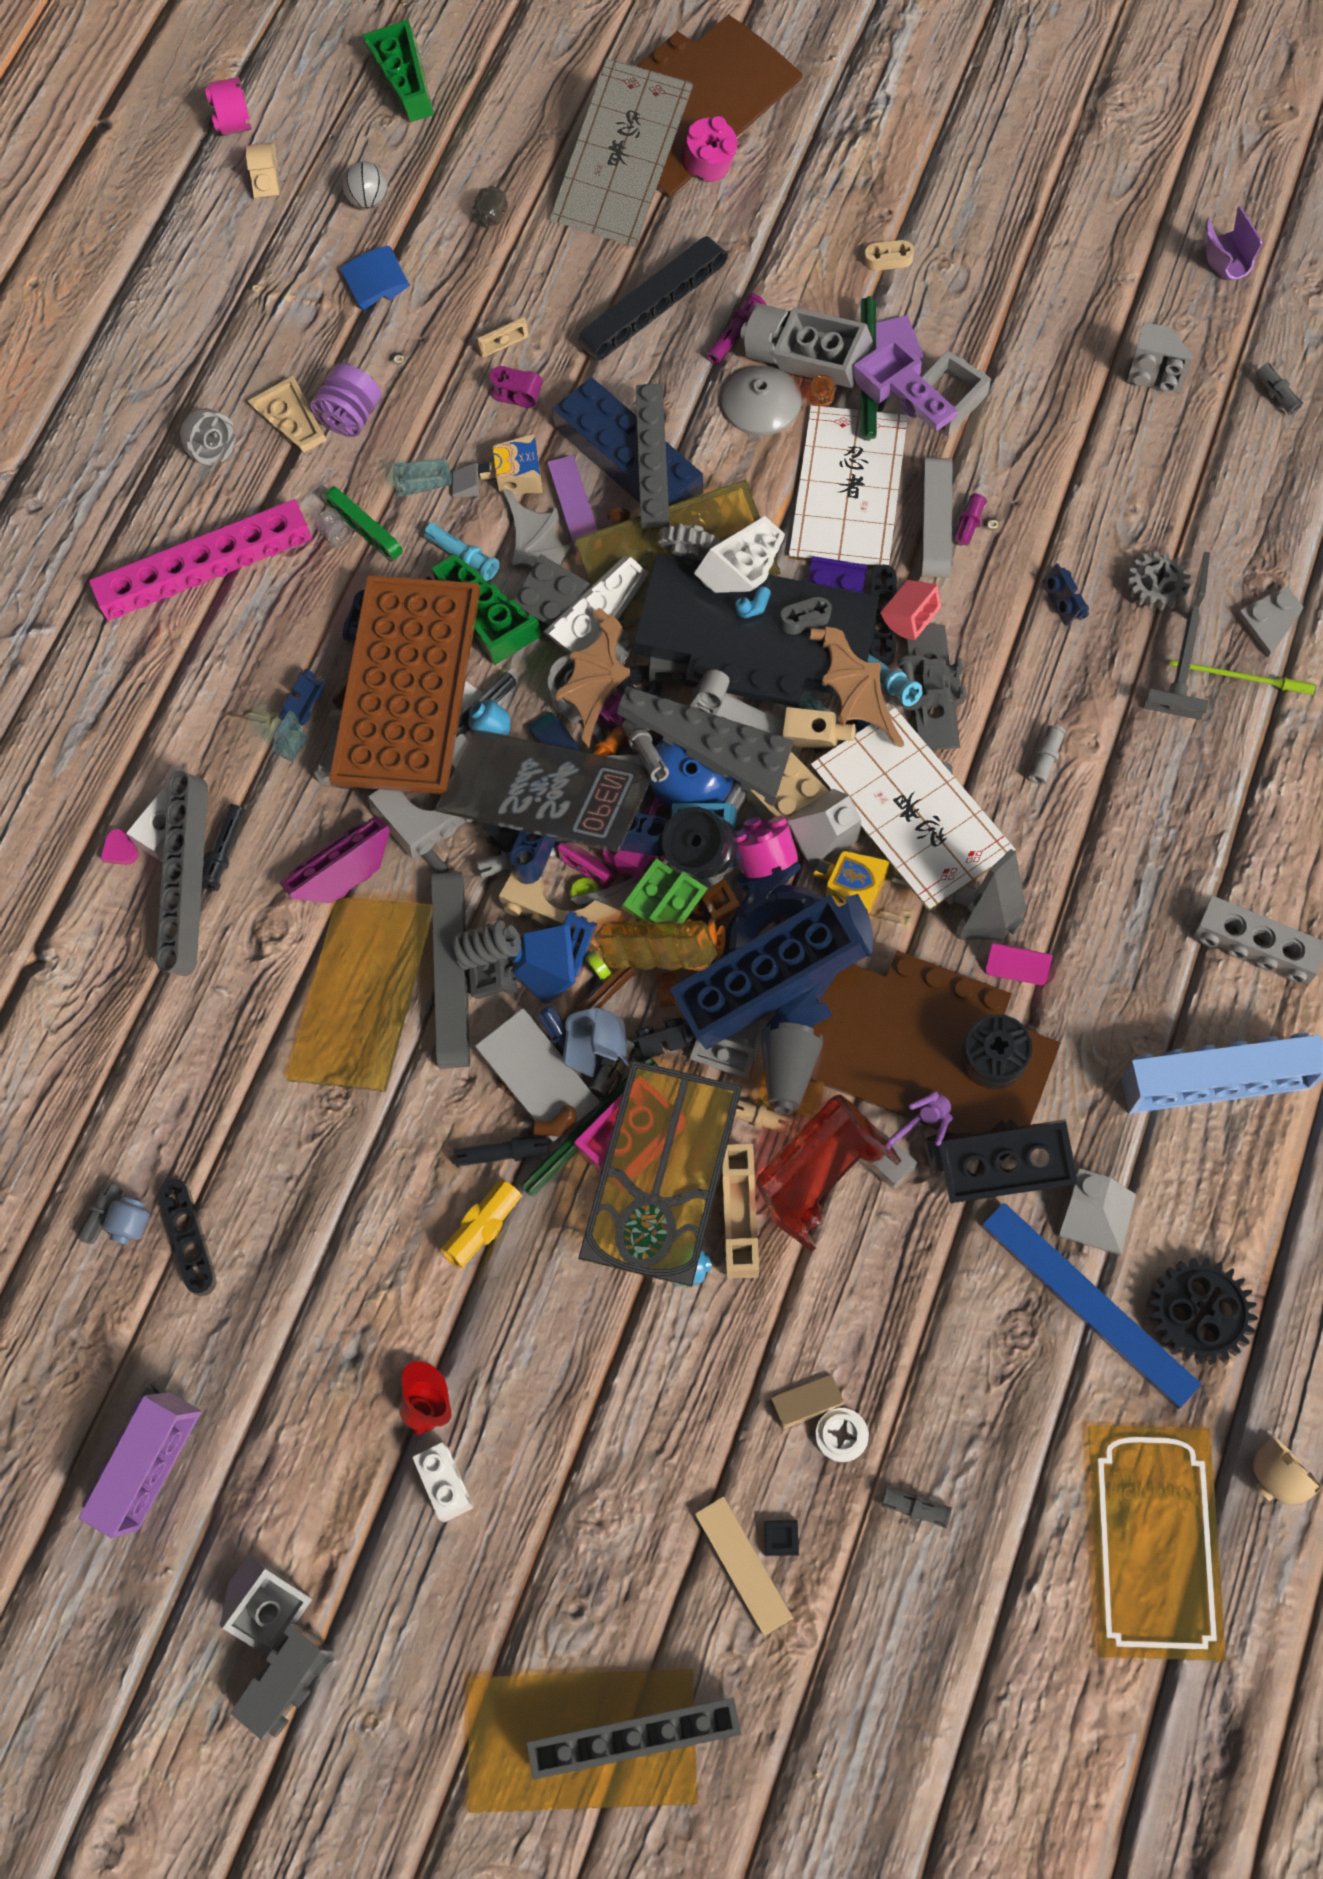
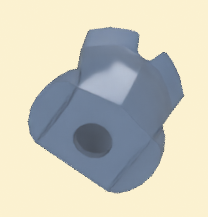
[562,1008,631,1079]

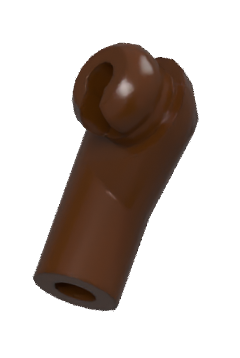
[533,1105,577,1137]

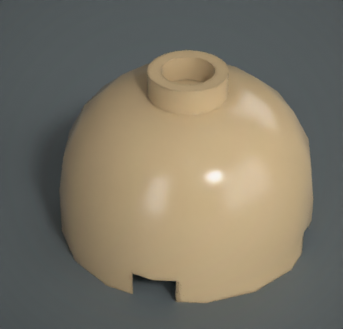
[1253,1436,1323,1505]

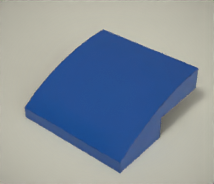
[341,246,410,310]

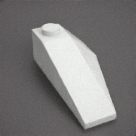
[694,516,785,593]

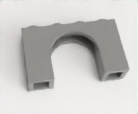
[368,734,505,859]

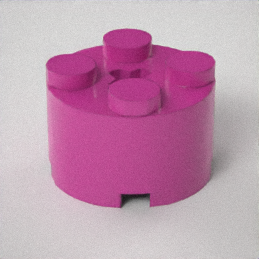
[205,77,252,136]
[682,116,737,182]
[735,815,798,878]

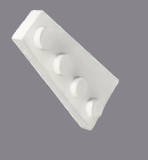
[544,556,649,654]

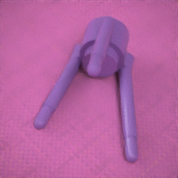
[885,1091,953,1147]

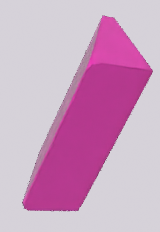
[558,843,618,889]
[985,943,1053,986]

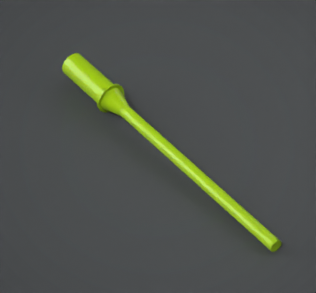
[1169,660,1316,695]

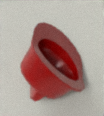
[399,1361,452,1436]

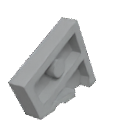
[1237,586,1304,657]

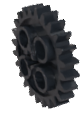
[1148,1258,1258,1365]

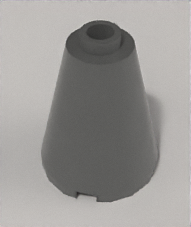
[761,1022,823,1114]

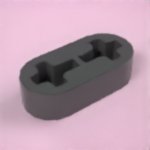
[779,597,832,635]

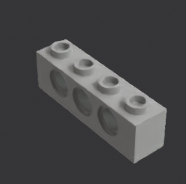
[1193,895,1323,985]

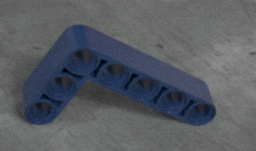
[510,799,667,884]

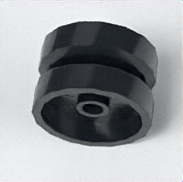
[662,806,738,878]

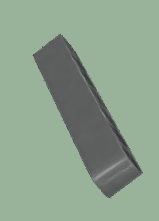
[156,771,208,976]
[431,872,471,1069]

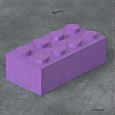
[79,1392,202,1539]

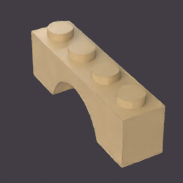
[499,869,623,952]
[722,1144,759,1279]

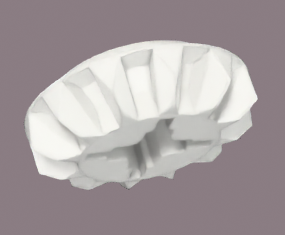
[816,1408,869,1462]

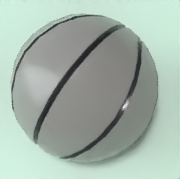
[342,161,388,209]

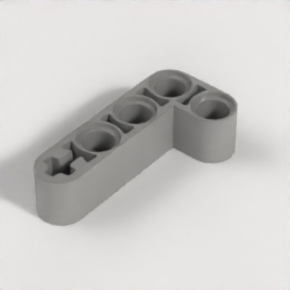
[689,670,791,753]

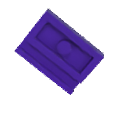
[807,556,867,593]

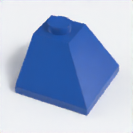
[509,925,576,1004]

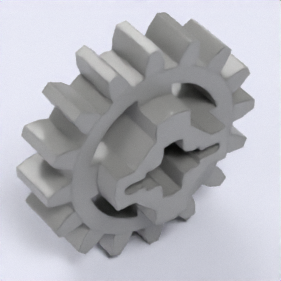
[658,524,721,561]
[1127,551,1191,611]

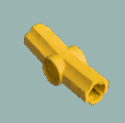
[441,1178,522,1269]

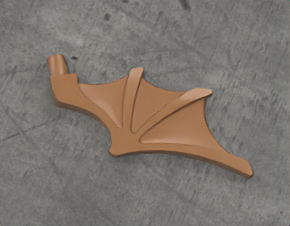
[555,608,631,748]
[809,627,904,747]

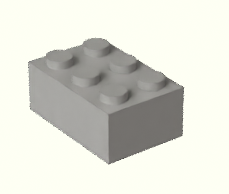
[772,307,873,388]

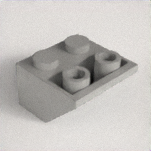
[1127,322,1193,394]

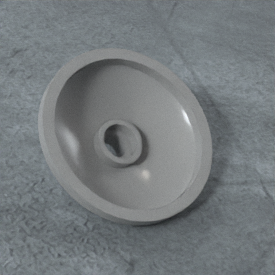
[722,366,802,436]

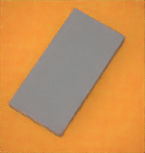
[475,1008,600,1143]

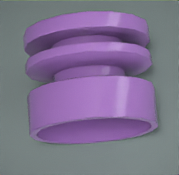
[310,363,382,437]

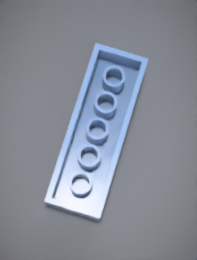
[1121,1032,1323,1114]

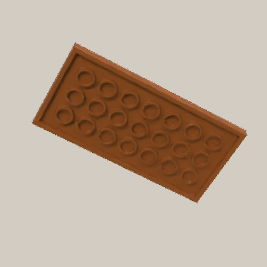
[329,575,481,794]

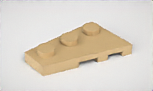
[247,376,327,453]

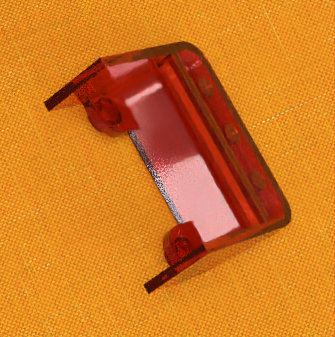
[756,1094,901,1252]

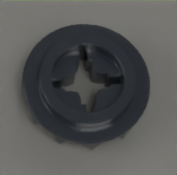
[617,665,662,696]

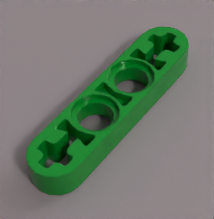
[322,486,403,562]

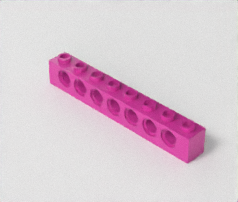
[89,499,312,621]

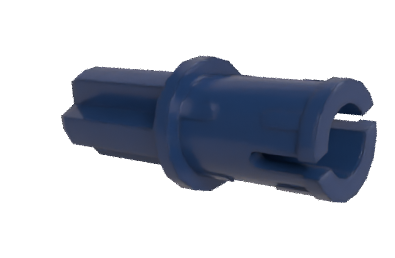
[538,1006,566,1055]

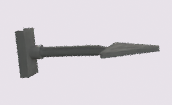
[1143,552,1210,720]

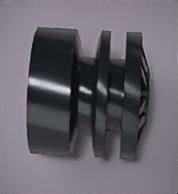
[962,1015,1032,1089]

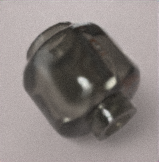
[470,186,508,228]

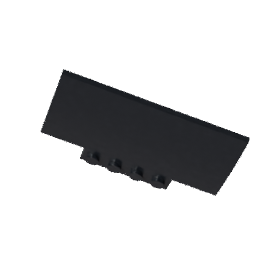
[634,553,879,708]

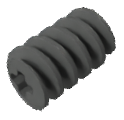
[453,921,521,970]

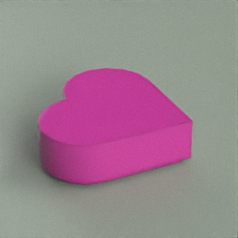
[101,829,139,865]

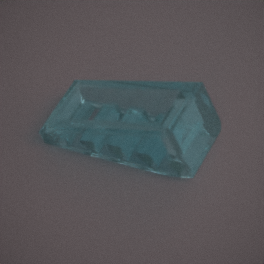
[393,460,453,497]
[274,711,307,762]

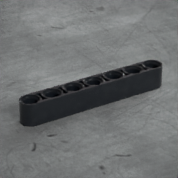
[577,236,728,361]

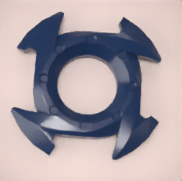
[696,862,873,1030]

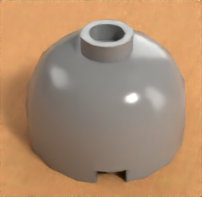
[180,408,236,465]

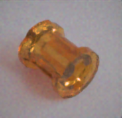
[810,375,834,407]

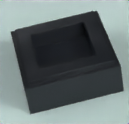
[764,1520,799,1556]

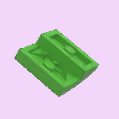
[622,858,708,937]

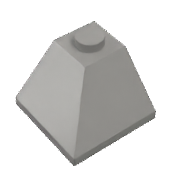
[786,789,861,870]
[1058,1168,1136,1256]
[220,1554,313,1656]

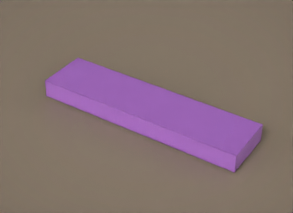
[547,455,603,556]

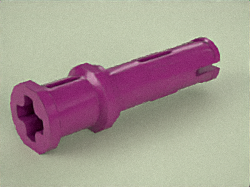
[707,293,766,365]

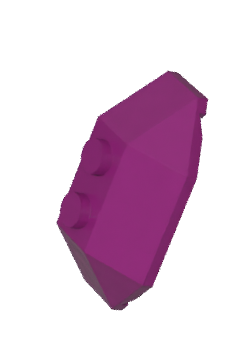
[280,816,390,903]

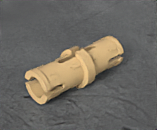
[735,1100,794,1136]

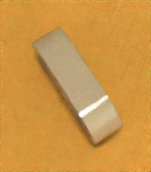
[864,240,914,271]

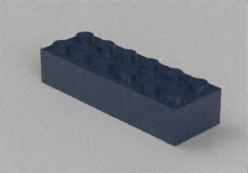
[552,377,704,521]
[670,895,867,1050]

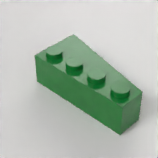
[362,19,434,122]
[431,554,542,665]

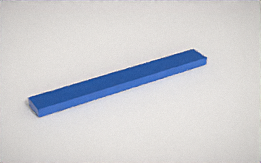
[982,1202,1202,1409]

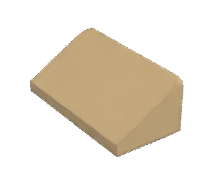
[474,317,529,358]
[771,1374,845,1429]

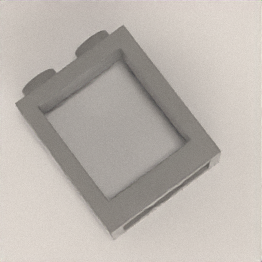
[918,351,991,436]

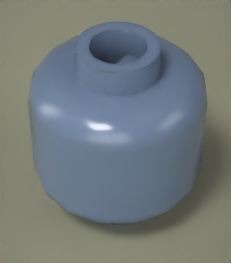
[103,1196,150,1245]

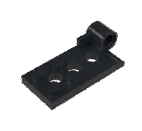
[924,1119,1078,1204]

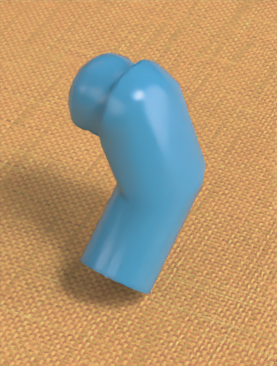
[735,586,771,618]

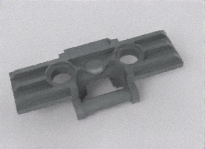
[898,625,967,750]

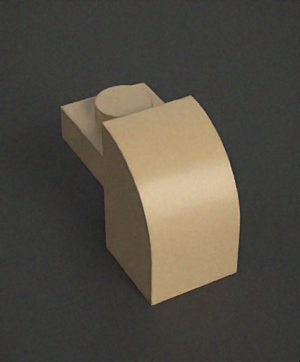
[246,142,281,199]

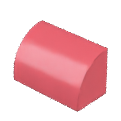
[881,580,941,640]

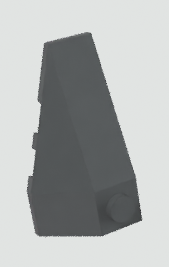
[955,849,1026,940]

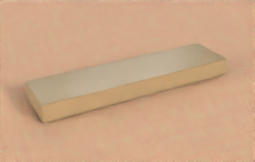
[695,1497,793,1636]

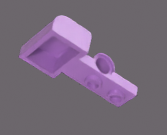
[853,337,958,432]

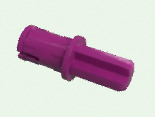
[954,493,987,546]

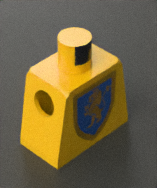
[814,851,889,914]

